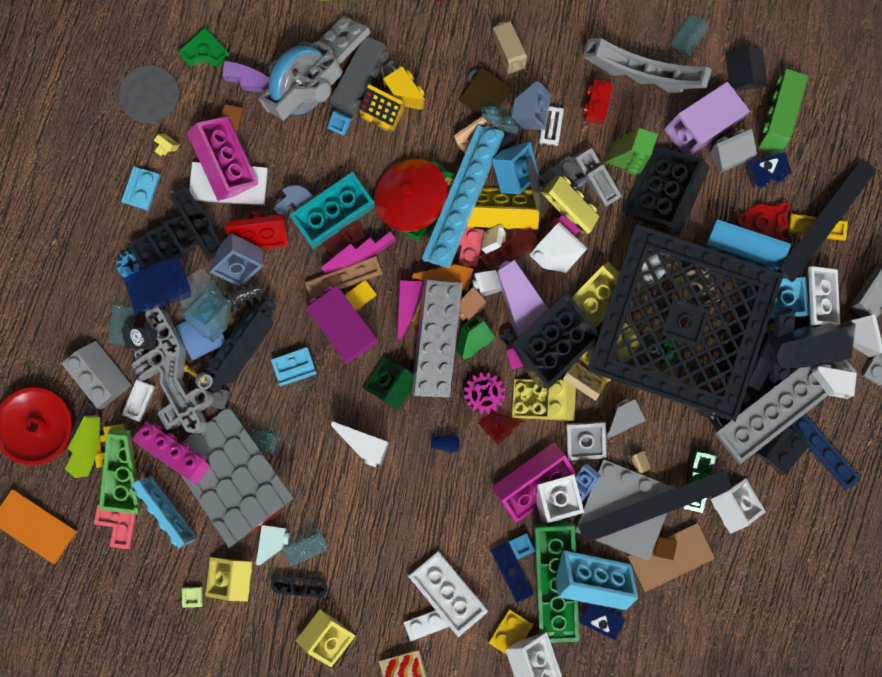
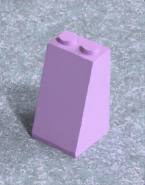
[664,82,750,155]
[497,260,548,338]

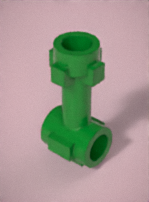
[660,340,679,375]

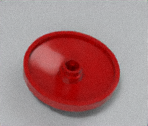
[374,159,449,232]
[0,388,73,466]

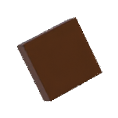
[653,537,678,560]

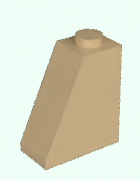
[492,22,527,74]

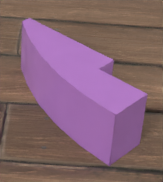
[223,61,269,93]

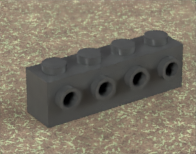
[330,37,389,116]

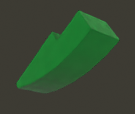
[683,448,716,513]

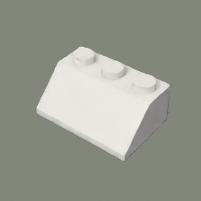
[807,266,840,328]
[505,632,562,677]

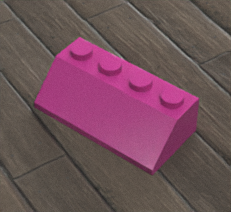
[187,116,259,201]
[491,443,577,523]

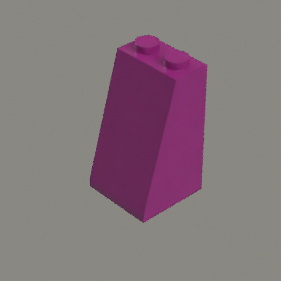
[306,285,378,364]

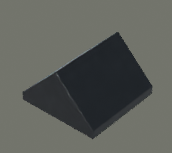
[725,46,768,91]

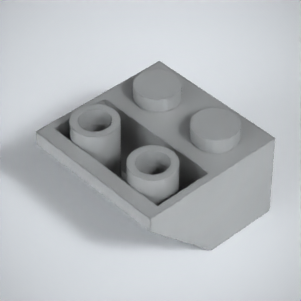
[709,129,757,173]

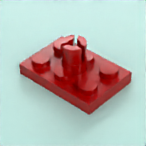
[225,212,289,249]

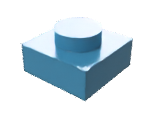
[509,533,535,560]

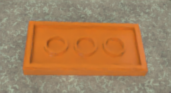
[0,489,77,564]

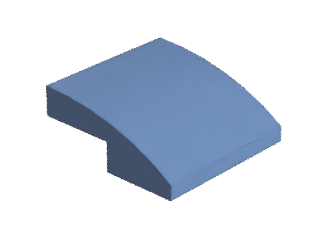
[176,309,226,360]

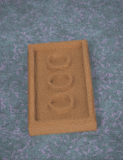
[627,523,715,592]

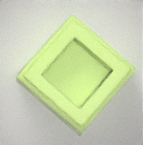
[182,587,203,608]

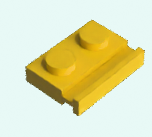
[488,609,533,654]

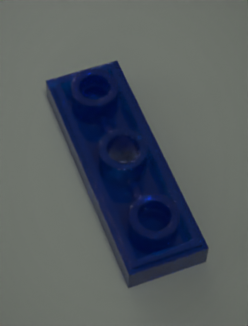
[490,542,534,603]

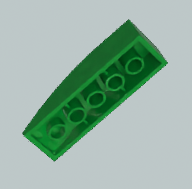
[534,521,579,643]

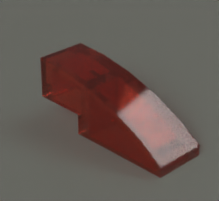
[479,227,540,272]

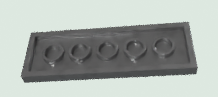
[411,280,463,398]

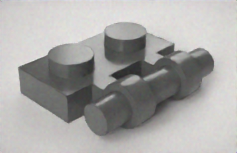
[539,156,588,191]

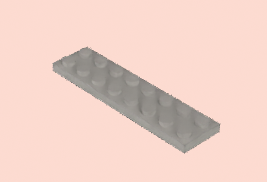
[715,359,857,464]

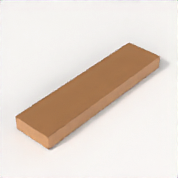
[305,256,383,299]

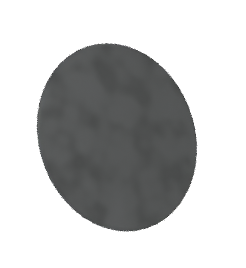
[119,65,179,123]
[528,157,544,218]

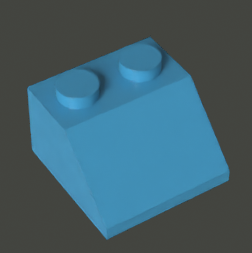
[492,142,539,194]

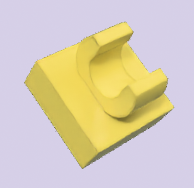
[154,134,180,156]

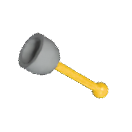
[184,364,213,389]

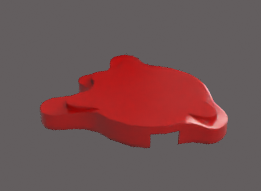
[736,202,790,243]

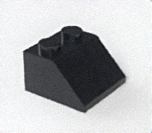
[755,427,811,475]

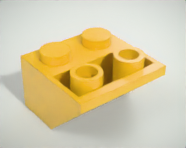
[383,67,425,110]

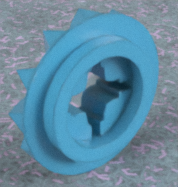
[116,250,144,280]

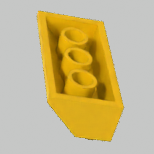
[467,187,539,230]

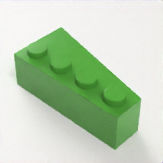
[758,69,808,156]
[604,128,658,175]
[99,428,142,514]

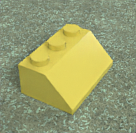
[540,176,599,234]

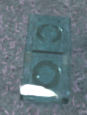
[482,106,519,134]
[283,532,329,566]

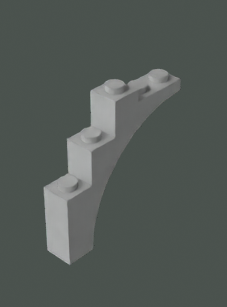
[583,38,712,93]

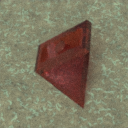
[478,411,525,446]

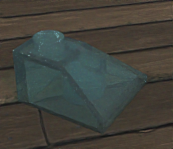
[180,288,232,342]

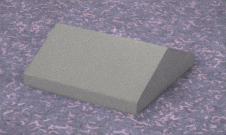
[566,421,606,461]

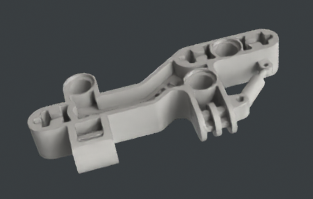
[131,307,214,434]

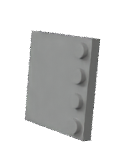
[575,459,675,562]

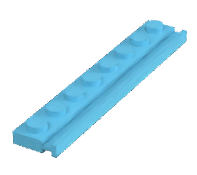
[422,125,504,268]

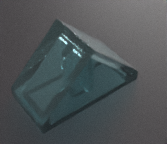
[251,429,282,455]

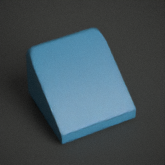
[327,109,354,136]

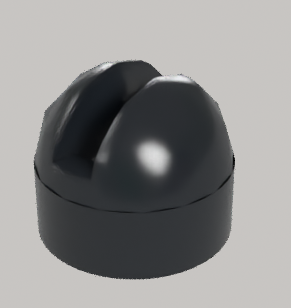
[499,328,516,345]

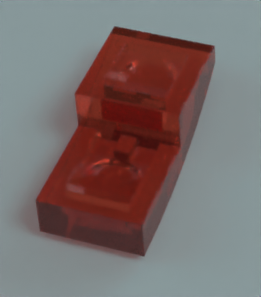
[322,221,365,258]

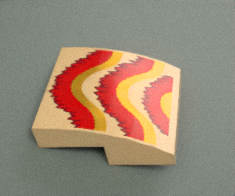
[379,650,427,677]

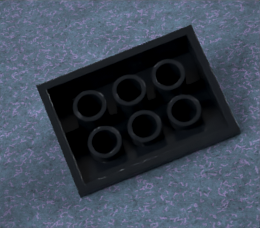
[623,145,710,236]
[511,292,599,388]

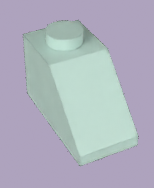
[256,525,290,565]

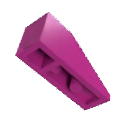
[398,280,423,340]

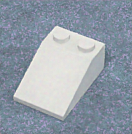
[331,422,389,467]

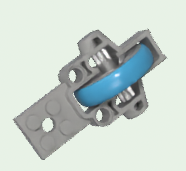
[258,16,371,121]

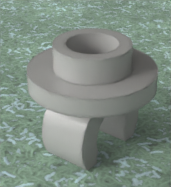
[381,61,401,78]

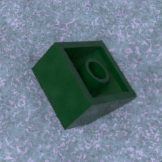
[363,356,414,411]

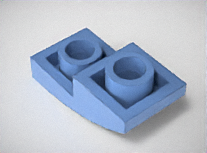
[576,464,601,502]

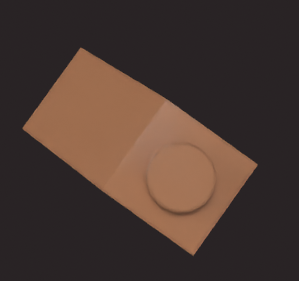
[459,288,486,321]

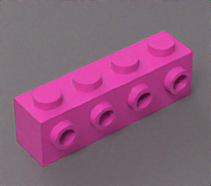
[132,421,210,485]

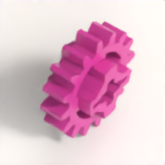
[464,373,506,414]

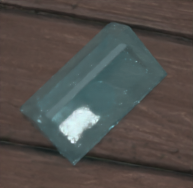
[670,15,709,56]
[109,305,135,345]

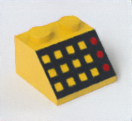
[359,85,404,131]

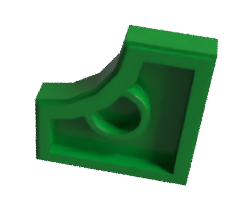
[177,27,231,68]

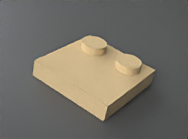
[563,362,606,401]

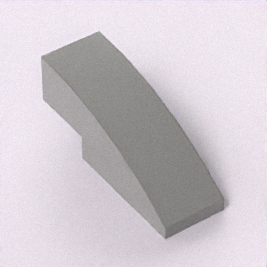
[572,147,622,206]

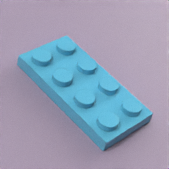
[132,476,198,548]

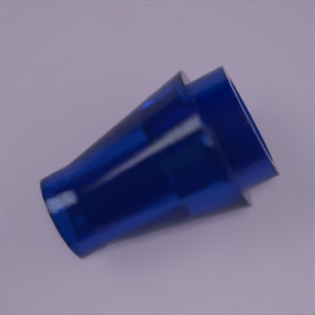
[431,435,460,454]

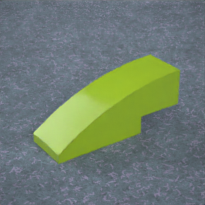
[65,415,100,478]

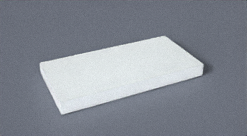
[189,162,268,206]
[408,551,488,637]

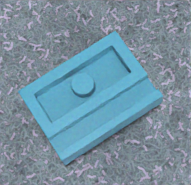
[121,166,161,211]
[271,348,317,387]

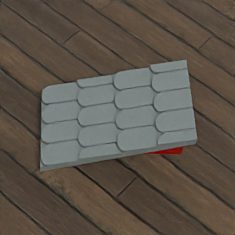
[180,407,294,547]

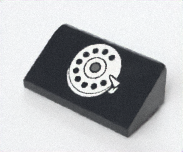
[122,327,158,350]

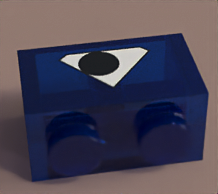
[745,152,792,189]
[578,603,626,641]

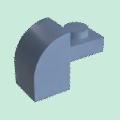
[273,186,314,215]

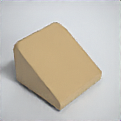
[631,451,651,474]

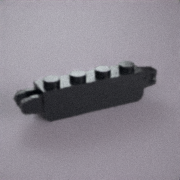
[207,297,275,392]

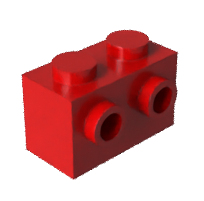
[583,80,613,125]

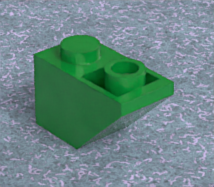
[456,315,495,360]

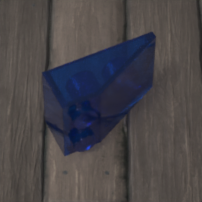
[123,256,191,315]

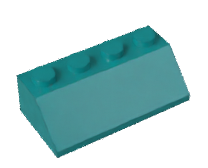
[290,172,375,250]

